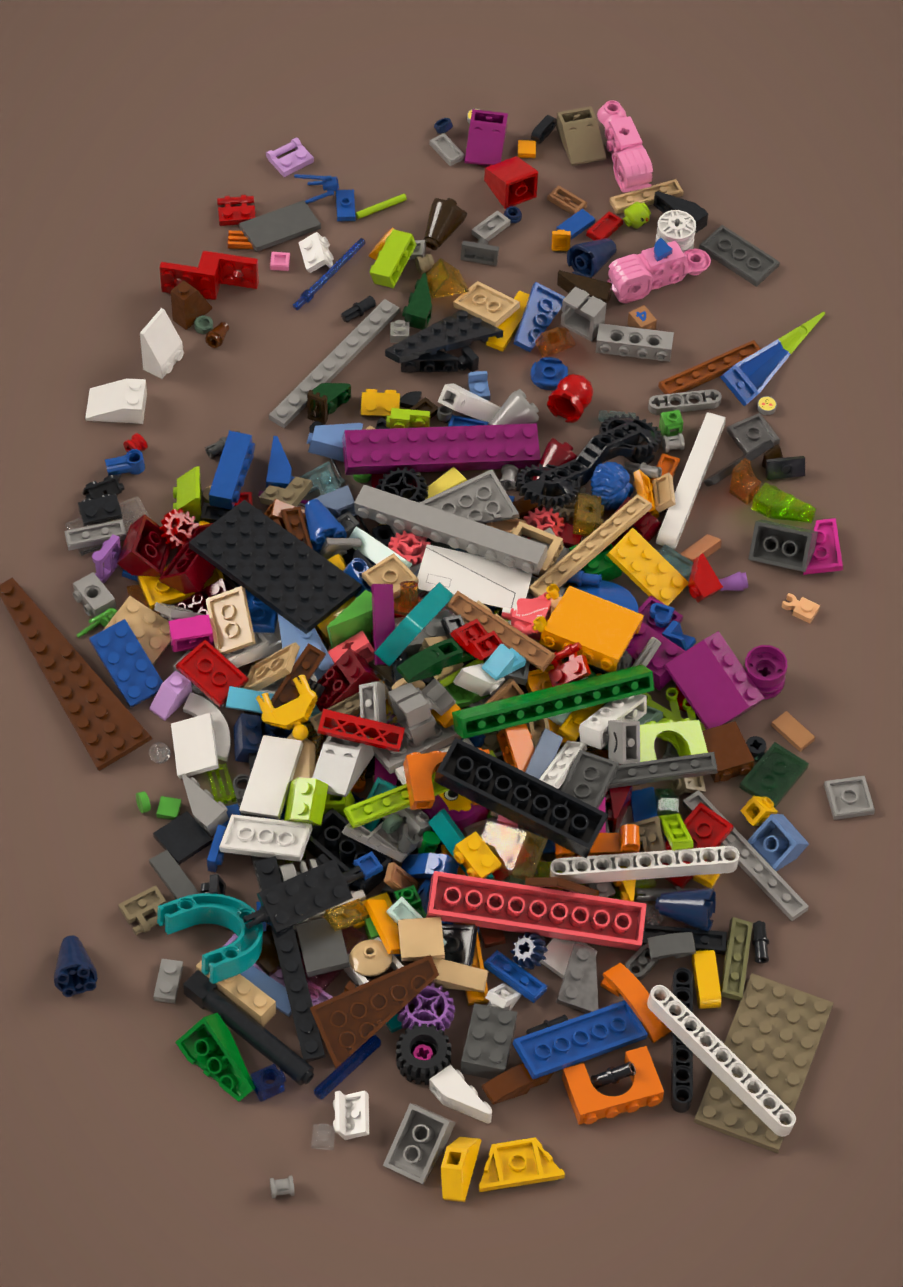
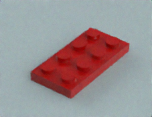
[662,802,734,888]

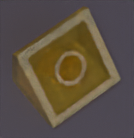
[426,258,469,298]

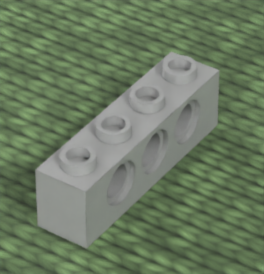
[596,323,674,362]

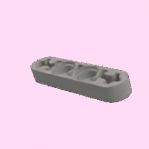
[648,389,722,415]

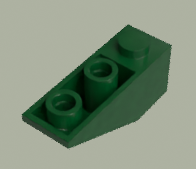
[402,273,432,330]

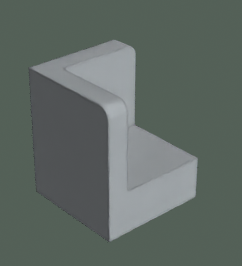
[421,678,456,716]

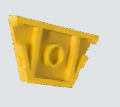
[479,1137,565,1192]

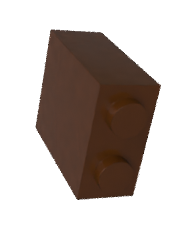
[702,721,754,783]

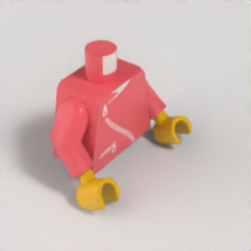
[501,583,560,641]

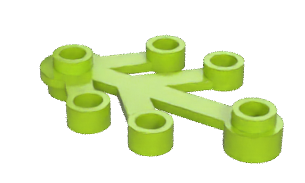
[643,687,705,741]

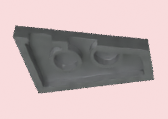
[556,942,599,1013]

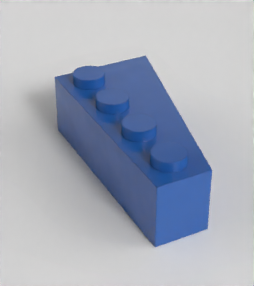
[209,431,255,510]

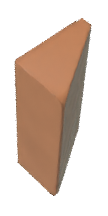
[679,534,722,568]

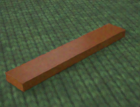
[658,340,761,394]

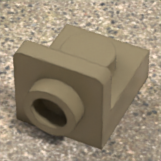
[671,776,706,797]

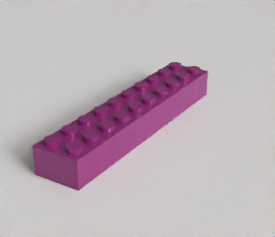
[342,423,541,475]

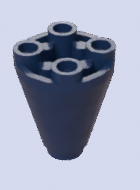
[54,935,98,997]

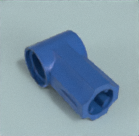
[105,449,145,476]

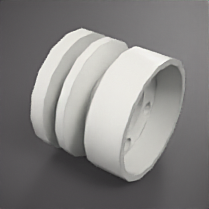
[655,210,696,253]

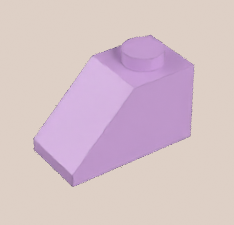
[150,670,192,721]

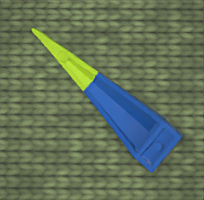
[720,312,825,406]

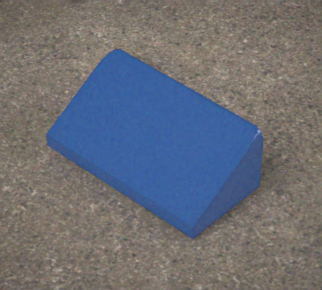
[631,787,658,823]

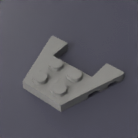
[342,817,417,862]

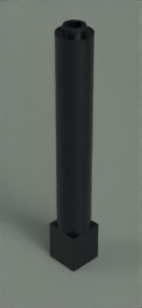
[183,970,314,1085]

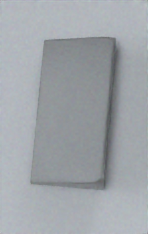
[359,681,387,724]

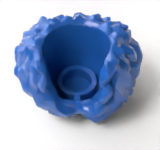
[590,462,634,511]

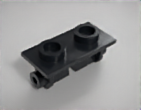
[82,475,125,499]

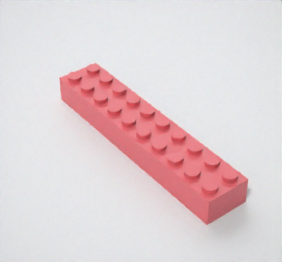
[426,871,647,951]

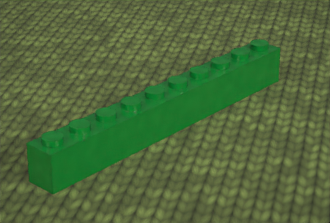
[452,665,655,739]

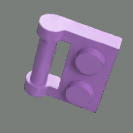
[92,534,121,583]

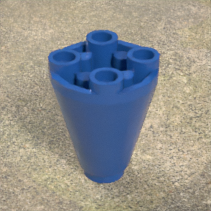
[305,499,347,553]

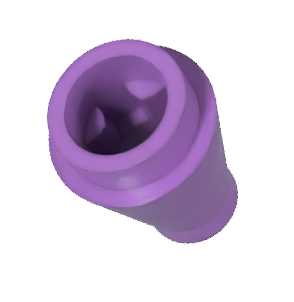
[719,572,748,591]

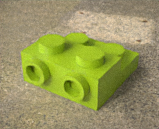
[386,408,430,429]

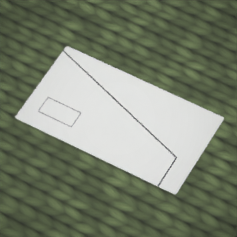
[414,544,532,608]

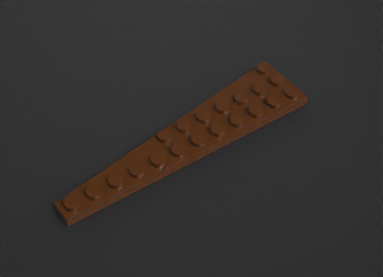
[0,577,152,771]

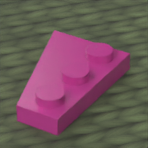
[803,518,843,575]

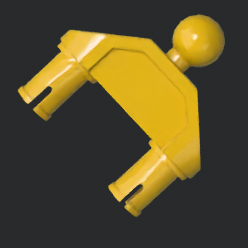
[256,675,317,741]

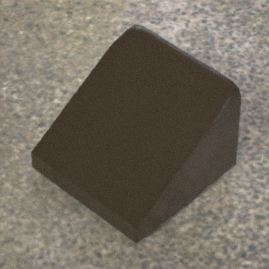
[762,444,783,469]

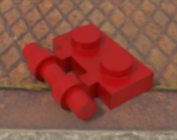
[217,195,256,226]
[548,642,591,687]

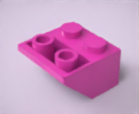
[168,614,214,652]

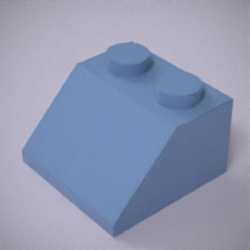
[748,814,809,871]

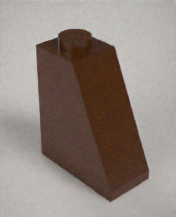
[170,280,212,330]

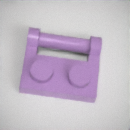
[266,137,314,177]

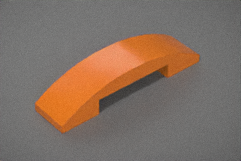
[602,963,671,1044]

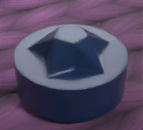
[434,118,453,134]

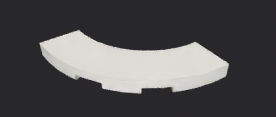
[183,692,231,761]

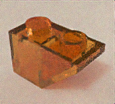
[535,327,576,358]

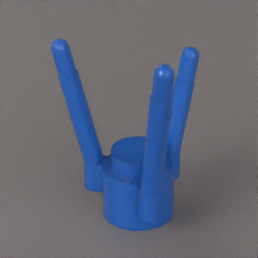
[294,174,339,204]

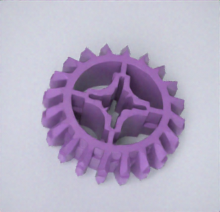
[397,982,455,1032]

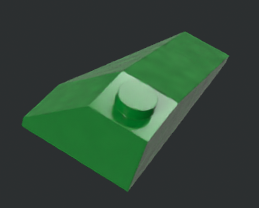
[175,1013,255,1102]

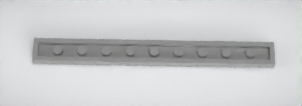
[269,299,400,428]

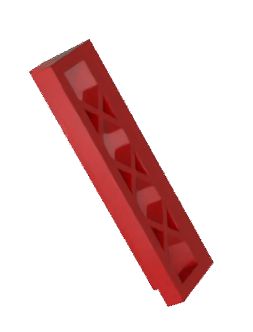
[317,709,405,752]

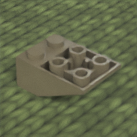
[556,106,606,166]

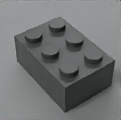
[461,1003,517,1079]

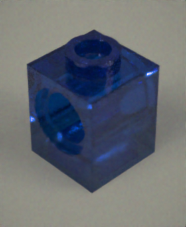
[250,1063,286,1102]

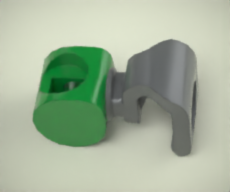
[398,824,441,854]

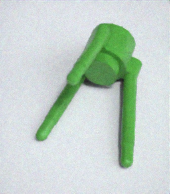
[77,608,117,653]

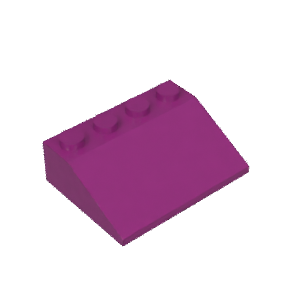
[664,631,764,729]

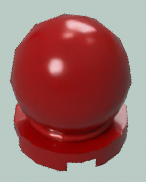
[547,374,594,423]

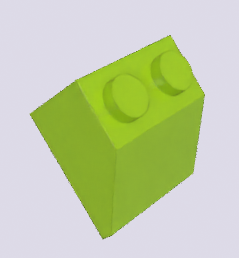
[173,466,201,522]
[284,777,328,826]

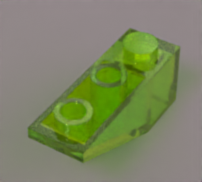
[752,482,816,523]

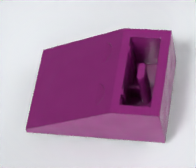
[465,109,508,166]

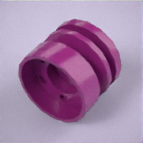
[744,645,788,699]

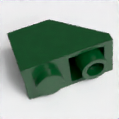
[312,383,351,415]

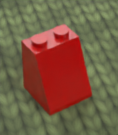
[484,156,538,209]

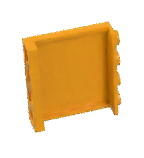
[539,586,644,672]

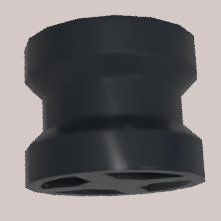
[746,736,766,762]

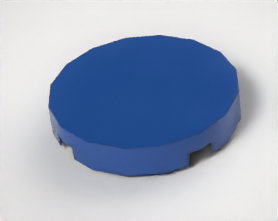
[530,357,568,390]

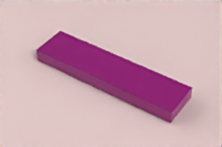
[371,584,396,666]

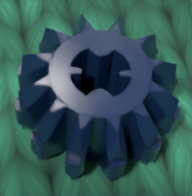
[510,932,548,970]

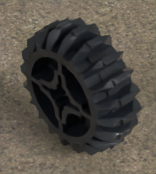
[376,466,428,503]

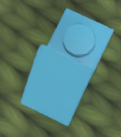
[482,644,526,680]

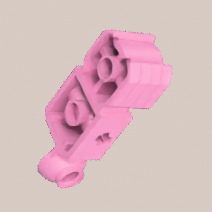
[597,100,653,193]
[607,241,711,304]

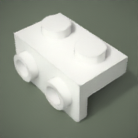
[299,232,334,273]
[333,1091,369,1140]

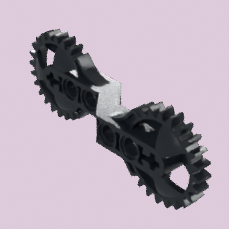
[515,414,662,509]

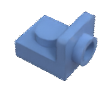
[468,371,490,401]

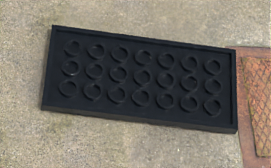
[189,500,362,634]

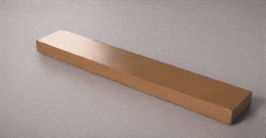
[446,591,555,672]

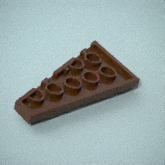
[310,955,439,1068]

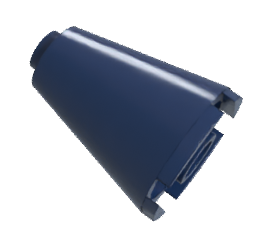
[567,238,617,278]
[655,888,716,931]

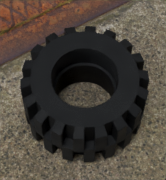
[396,1024,451,1085]

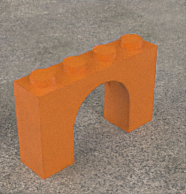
[403,748,490,810]
[562,1046,664,1125]

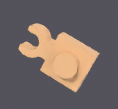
[782,593,820,624]

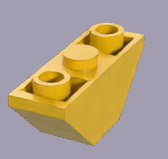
[441,1137,481,1202]

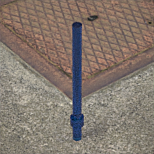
[293,238,366,310]

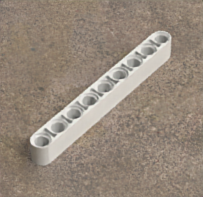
[656,412,726,549]
[550,846,740,884]
[647,985,796,1137]

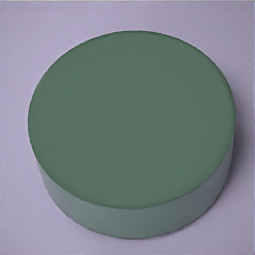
[194,316,213,334]
[382,813,403,834]

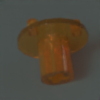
[394,581,422,616]

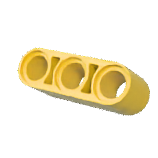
[692,950,721,1009]

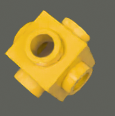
[740,796,778,826]

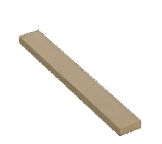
[528,494,652,598]

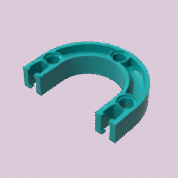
[157,893,263,984]

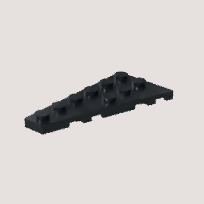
[385,310,503,363]

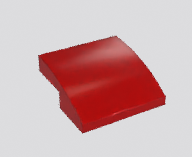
[450,619,503,661]

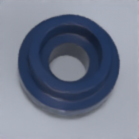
[504,206,522,223]

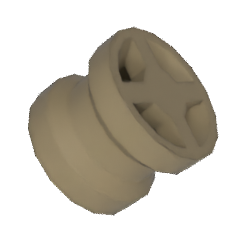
[415,253,435,275]

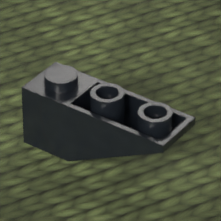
[401,350,458,373]

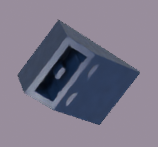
[234,713,293,763]

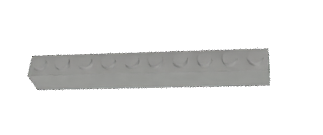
[354,485,547,575]

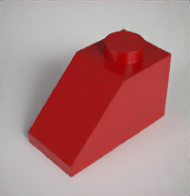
[688,553,723,603]

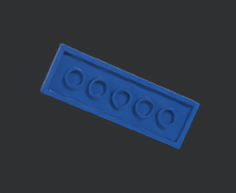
[512,1000,648,1079]

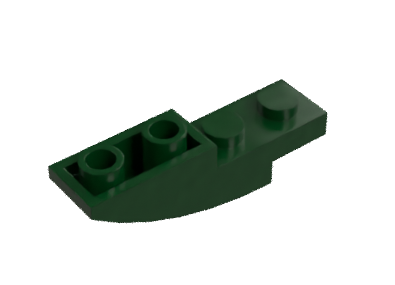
[396,638,475,683]

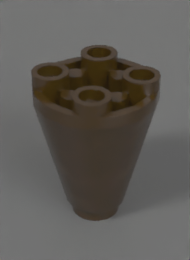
[424,198,467,250]

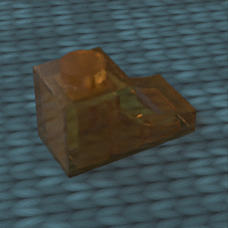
[729,458,761,505]

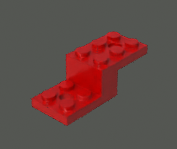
[160,251,259,300]

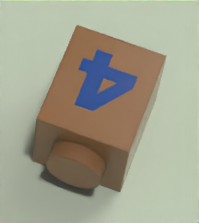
[627,305,657,330]

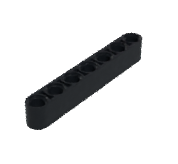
[671,967,693,1113]

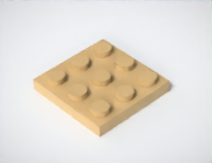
[103,596,170,665]

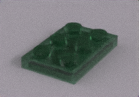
[739,742,809,808]

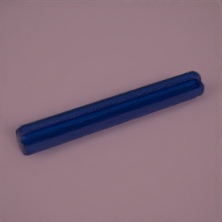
[314,1035,381,1100]

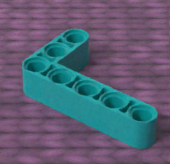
[374,582,454,667]

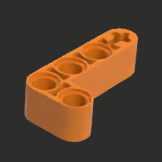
[555,824,640,859]

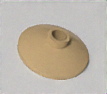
[349,940,393,976]

